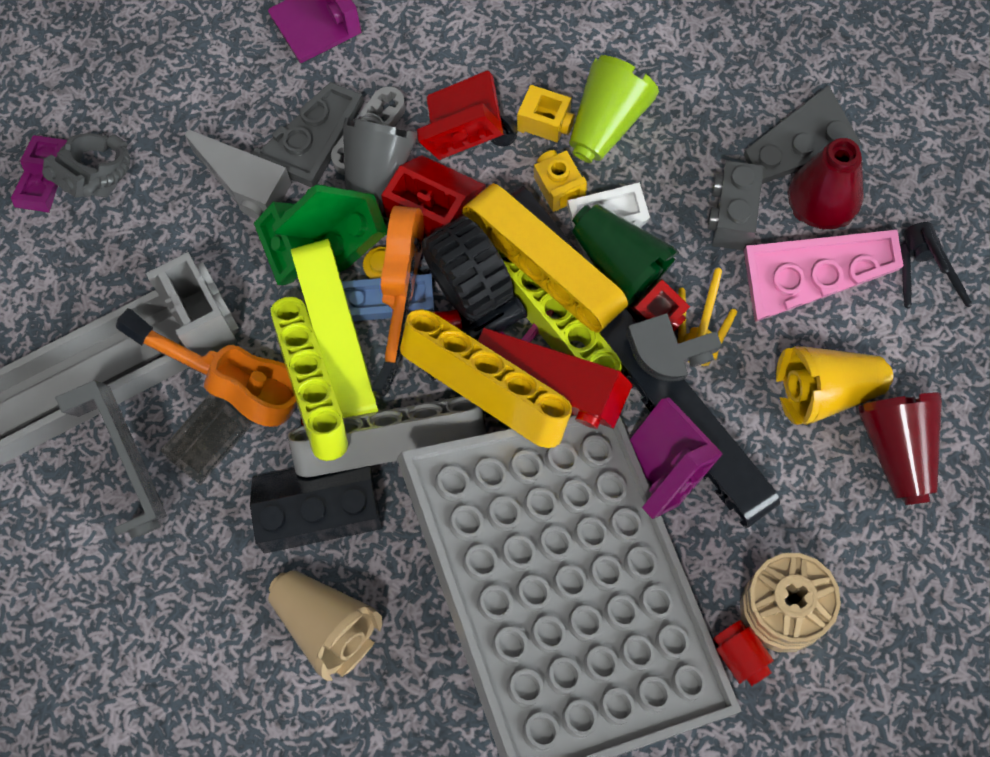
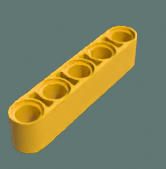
[462,183,628,333]
[400,309,572,448]

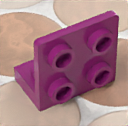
[268,0,362,63]
[630,397,723,519]

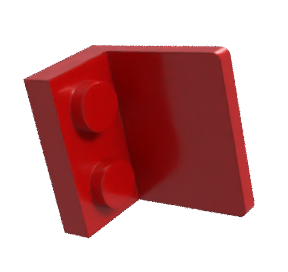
[416,71,504,160]

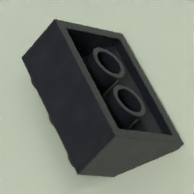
[250,466,383,554]

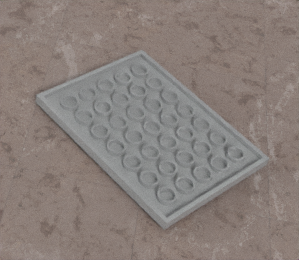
[397,416,742,757]

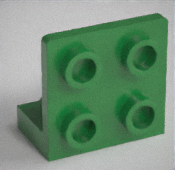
[272,185,387,272]

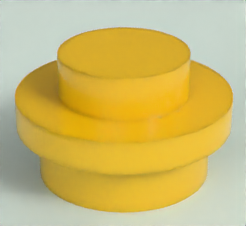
[363,247,386,279]

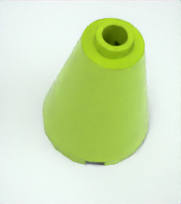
[569,55,659,163]

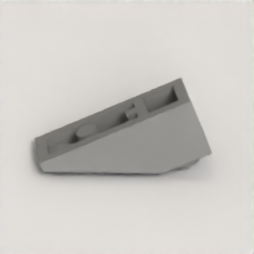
[185,129,292,219]

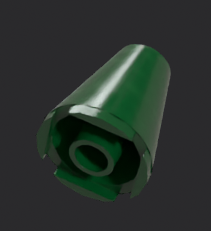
[572,204,679,309]

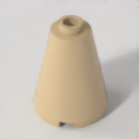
[268,570,382,681]

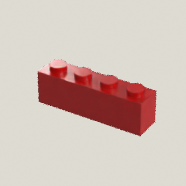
[478,328,633,429]

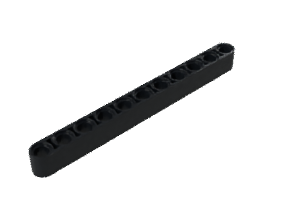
[509,186,780,528]

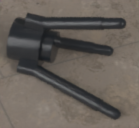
[900,222,972,309]

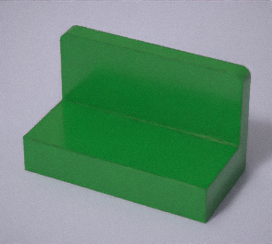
[254,202,320,285]

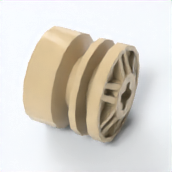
[740,553,841,652]

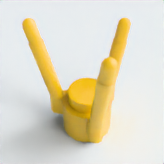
[677,267,737,366]

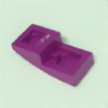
[11,135,67,213]

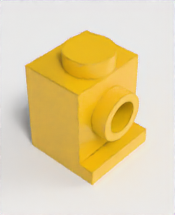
[517,84,575,143]
[534,150,587,212]

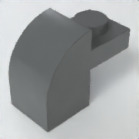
[626,313,722,381]

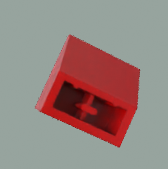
[381,155,486,236]

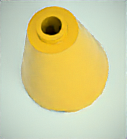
[776,346,893,425]

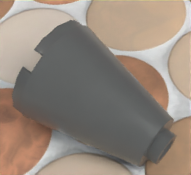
[343,117,417,217]

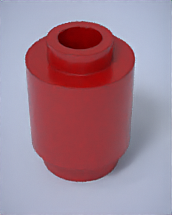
[713,620,774,687]

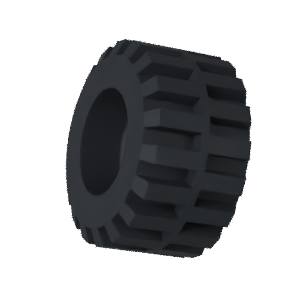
[422,215,514,323]

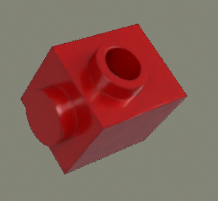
[629,279,690,331]

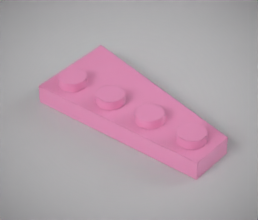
[744,230,904,322]

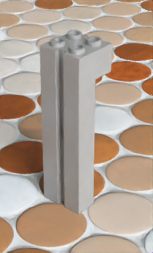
[0,252,239,465]

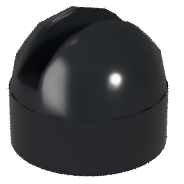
[491,116,517,147]

